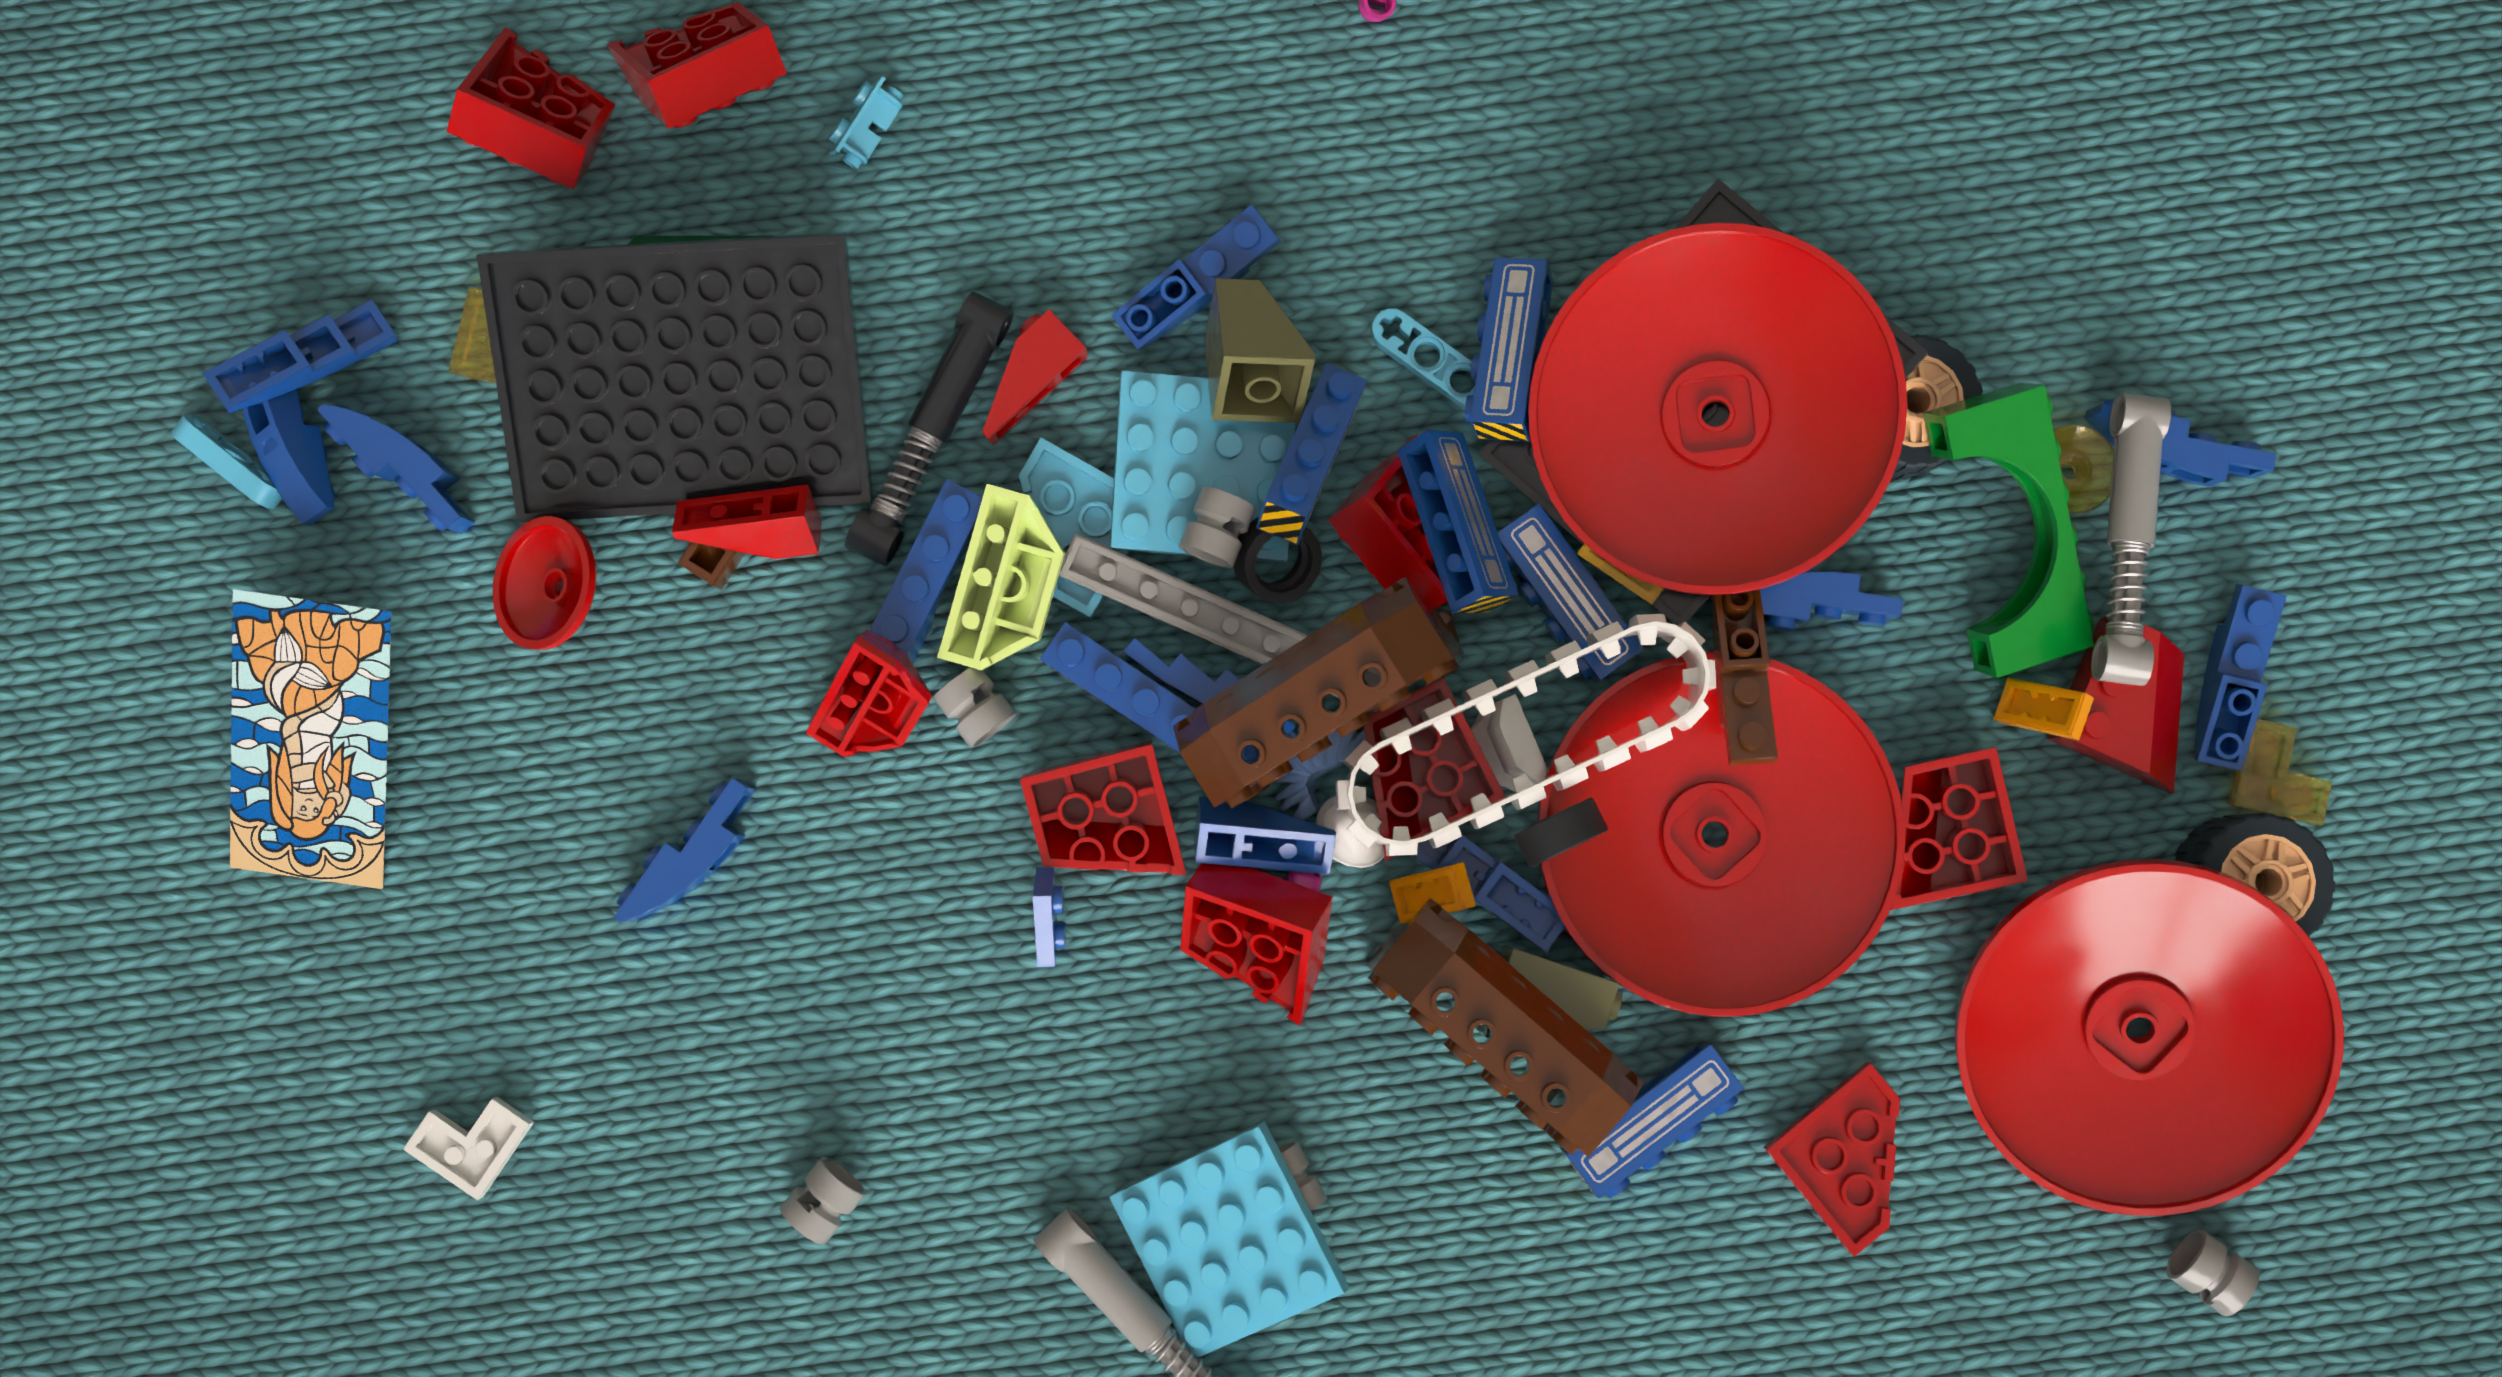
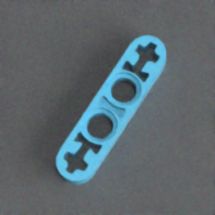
[1371,308,1476,411]

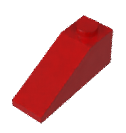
[982,309,1089,446]
[672,485,822,559]

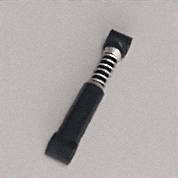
[845,291,1014,566]

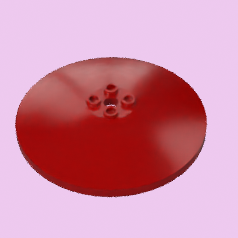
[1528,223,1907,595]
[1537,652,1905,1017]
[1955,859,2344,1216]

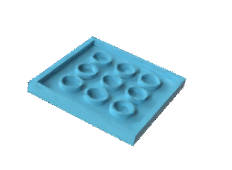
[1110,371,1295,563]
[1109,1121,1349,1358]

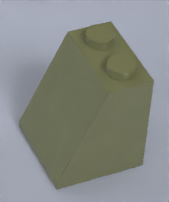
[1204,278,1315,423]
[1477,945,1622,1038]

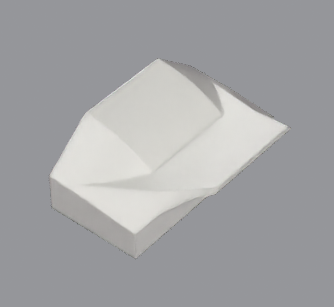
[1470,694,1548,792]

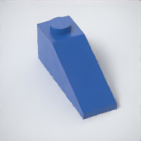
[1194,796,1336,875]

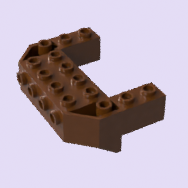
[1173,577,1465,808]
[1366,898,1644,1157]

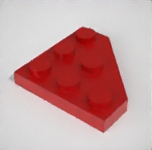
[1763,1062,1900,1257]

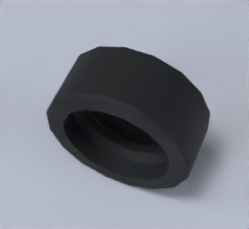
[1233,517,1322,603]
[1514,797,1608,868]

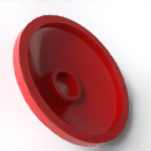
[493,516,597,650]

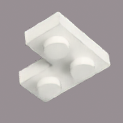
[403,1097,534,1200]

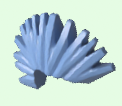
[1273,727,1366,820]

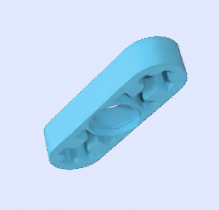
[171,413,282,509]

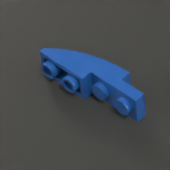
[1112,204,1281,350]
[242,389,335,525]
[2085,399,2277,487]
[317,404,475,534]
[1711,572,1903,630]
[2195,583,2287,771]
[613,778,756,923]

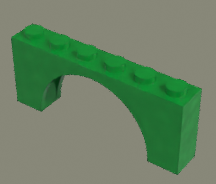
[1923,383,2094,678]

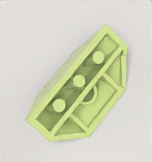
[937,484,1065,670]

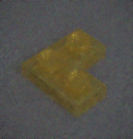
[2228,719,2332,826]

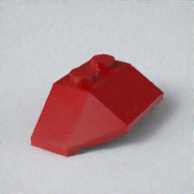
[806,629,933,757]

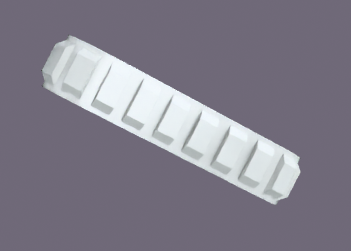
[1336,614,1716,856]

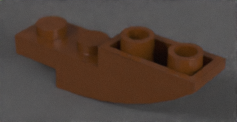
[1712,590,1778,766]

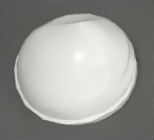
[1314,795,1384,868]

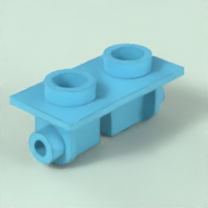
[828,76,904,169]

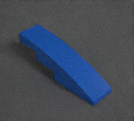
[202,299,398,413]
[1123,638,1295,735]
[1412,834,1564,952]

